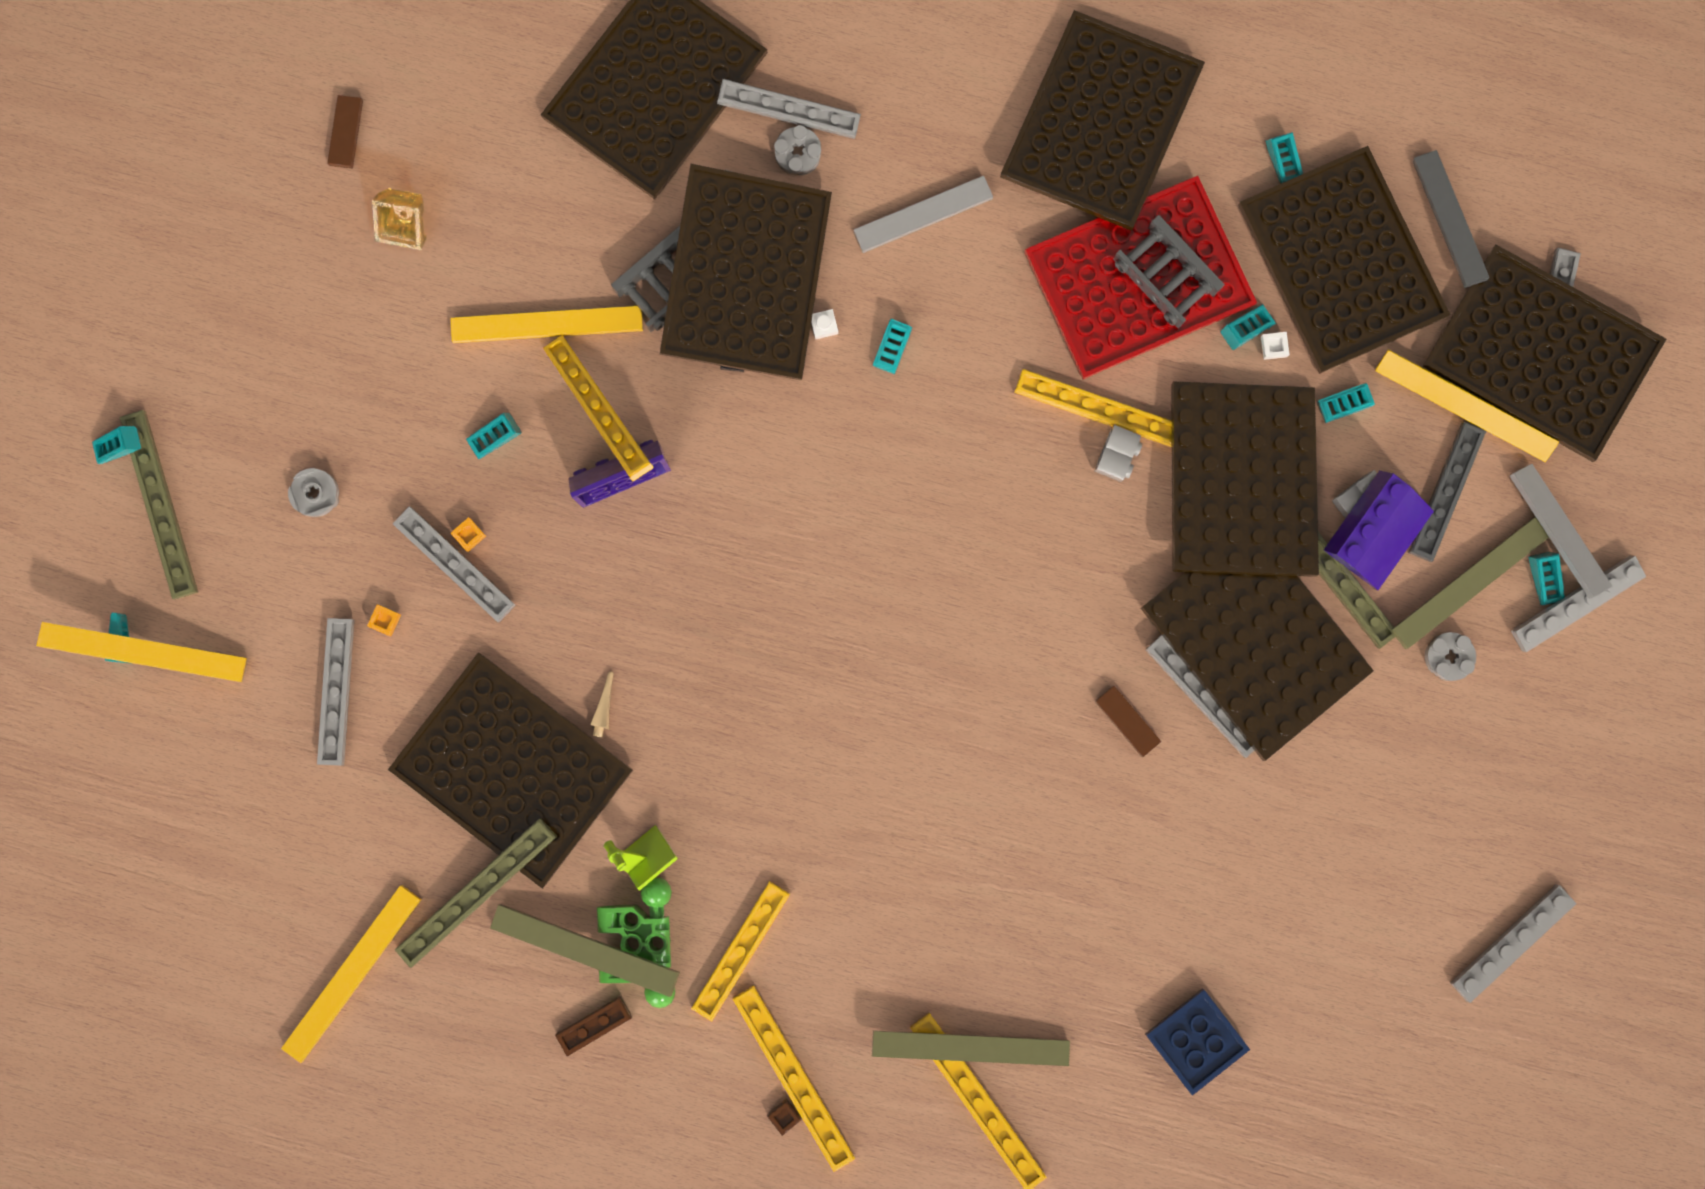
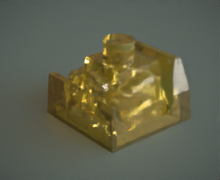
[372,188,427,250]

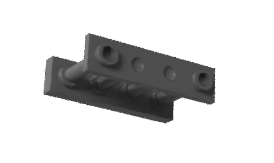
[1113,215,1225,328]
[611,226,680,332]

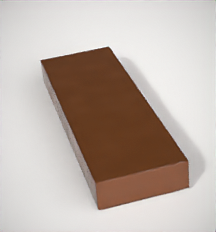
[327,95,363,169]
[1095,686,1162,757]
[555,996,632,1057]

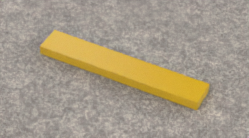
[691,881,790,1022]

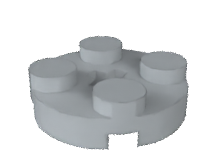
[774,125,821,175]
[288,468,339,517]
[1425,632,1476,681]

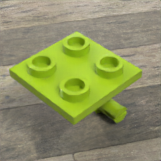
[603,825,678,891]

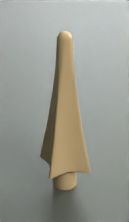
[590,671,614,738]

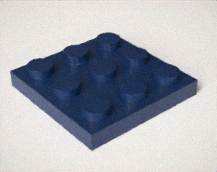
[1145,988,1250,1096]

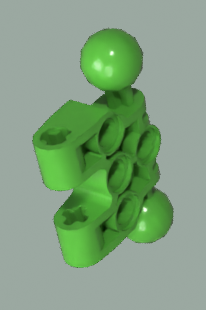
[597,877,675,1008]

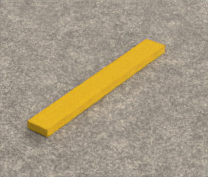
[451,306,643,343]
[543,335,653,481]
[1375,349,1559,462]
[1014,369,1172,447]
[36,622,247,682]
[281,885,422,1063]
[732,985,855,1172]
[910,1012,1047,1189]

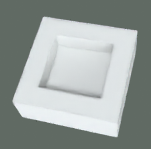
[811,309,838,340]
[1261,332,1290,360]

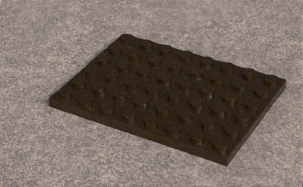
[540,0,768,200]
[1000,10,1205,231]
[1238,146,1451,374]
[659,164,832,380]
[1423,245,1667,462]
[1171,381,1319,577]
[1140,572,1374,761]
[388,653,633,889]

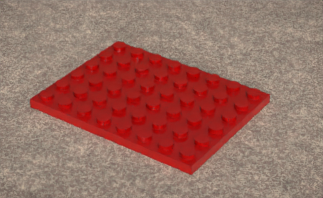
[1024,176,1257,380]

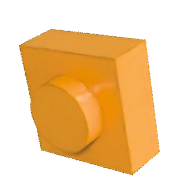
[451,517,486,552]
[367,604,401,636]

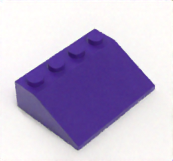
[568,440,671,508]
[1324,470,1434,590]

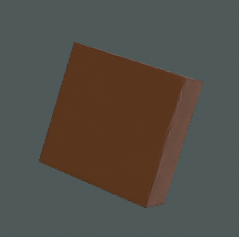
[767,1099,802,1136]

